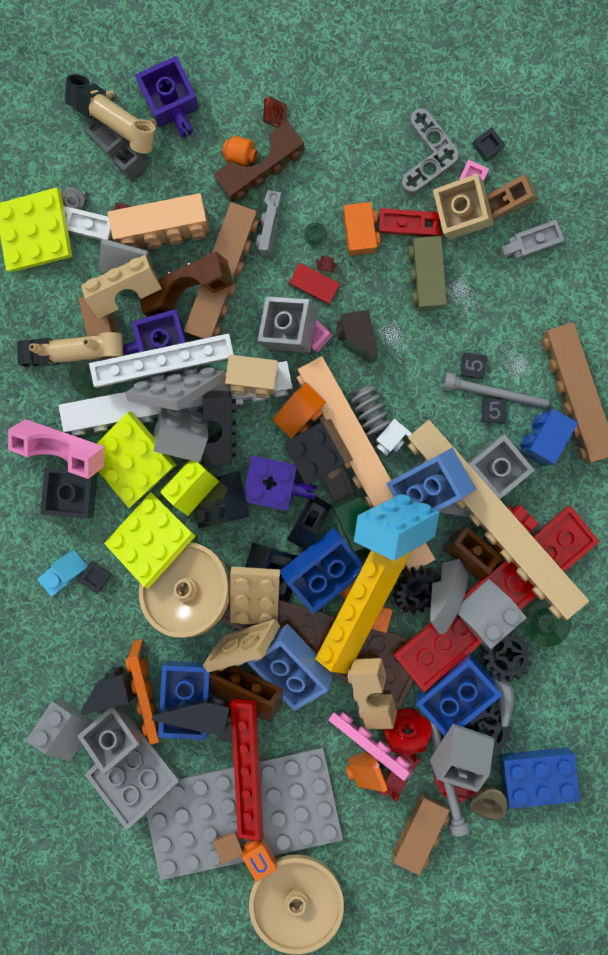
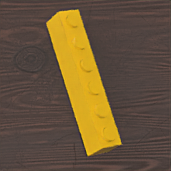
[315,550,412,674]

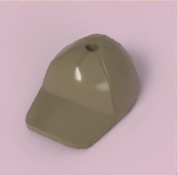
[470,786,507,820]

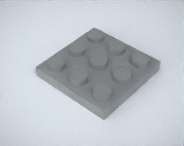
[125,366,226,411]
[85,726,182,831]

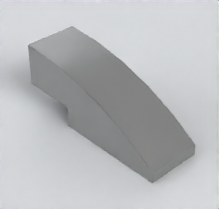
[430,559,468,635]

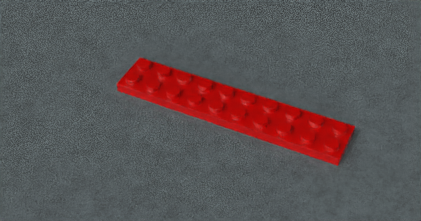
[393,506,600,692]

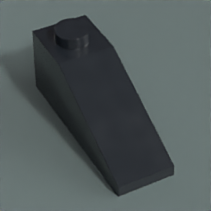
[152,696,230,737]

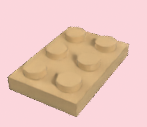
[230,567,280,625]
[203,619,280,672]

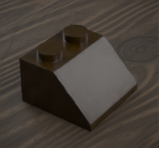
[336,309,378,364]

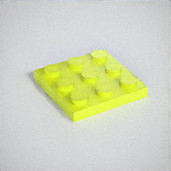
[0,187,73,272]
[97,411,177,508]
[104,492,196,589]

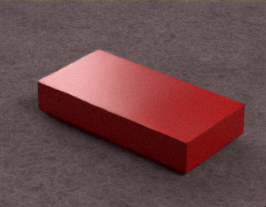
[289,263,340,305]

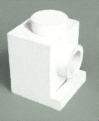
[375,419,412,456]

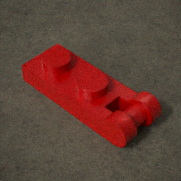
[378,208,442,237]

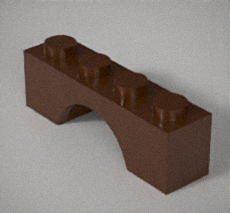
[213,121,304,202]
[139,251,233,317]

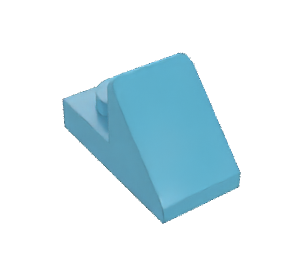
[37,549,88,597]

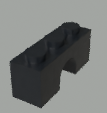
[202,391,236,465]

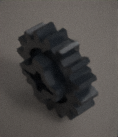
[392,565,441,614]
[481,631,533,682]
[464,706,512,755]

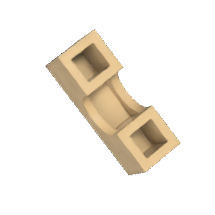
[81,255,162,319]
[348,658,397,729]

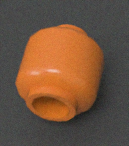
[222,135,258,166]

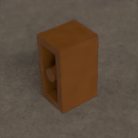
[442,526,501,579]

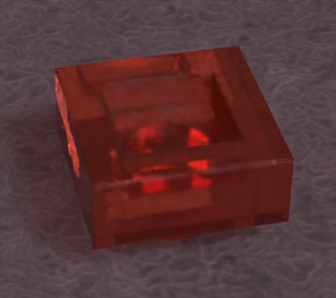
[263,97,287,128]

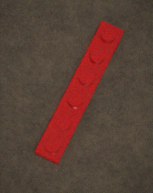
[230,699,263,842]

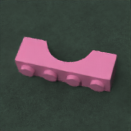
[8,419,105,479]

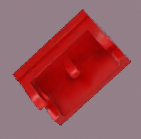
[379,753,421,802]

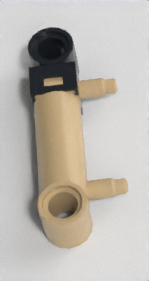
[65,74,157,154]
[17,332,123,367]

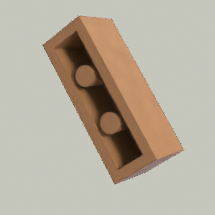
[392,792,450,875]

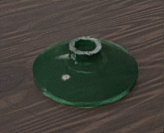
[70,359,115,398]
[524,600,571,647]

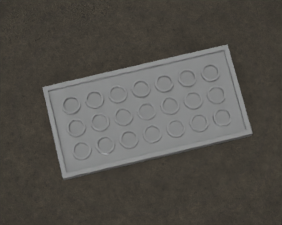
[147,747,343,880]

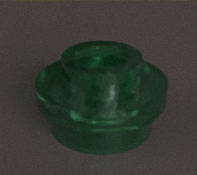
[304,223,327,246]

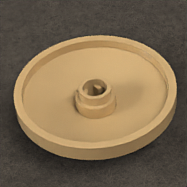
[139,542,230,638]
[249,855,344,954]

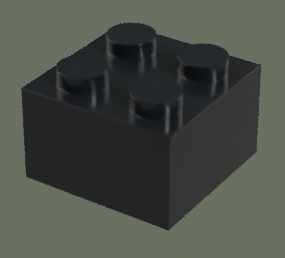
[284,419,353,485]
[40,467,98,518]

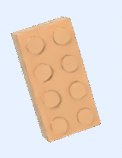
[108,193,210,249]

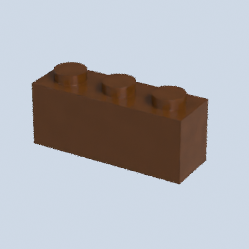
[209,665,283,723]

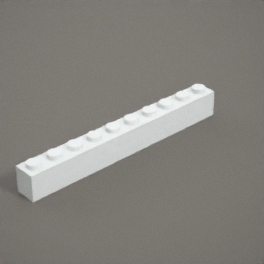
[58,361,293,437]

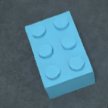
[354,494,440,561]

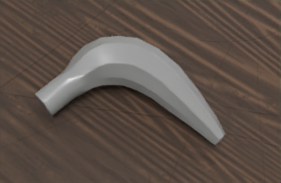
[487,671,514,727]

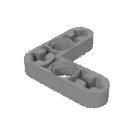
[401,108,459,194]

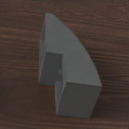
[83,118,148,182]

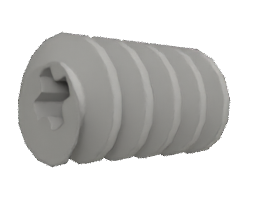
[348,385,391,436]

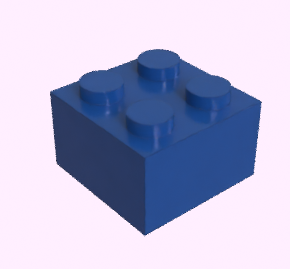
[519,409,578,466]

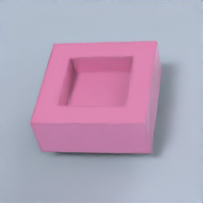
[459,160,489,181]
[311,319,333,352]

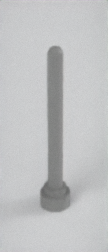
[441,372,550,408]
[430,722,470,837]

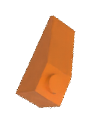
[345,751,388,792]

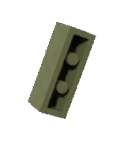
[408,236,447,311]

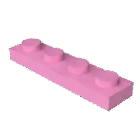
[328,711,414,781]

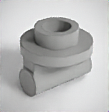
[62,187,87,210]

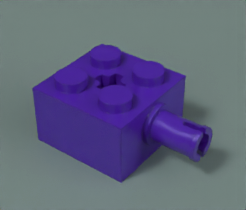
[135,55,199,138]
[123,309,187,356]
[244,455,317,511]

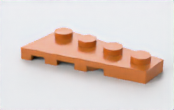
[126,639,160,744]

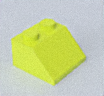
[160,460,219,516]

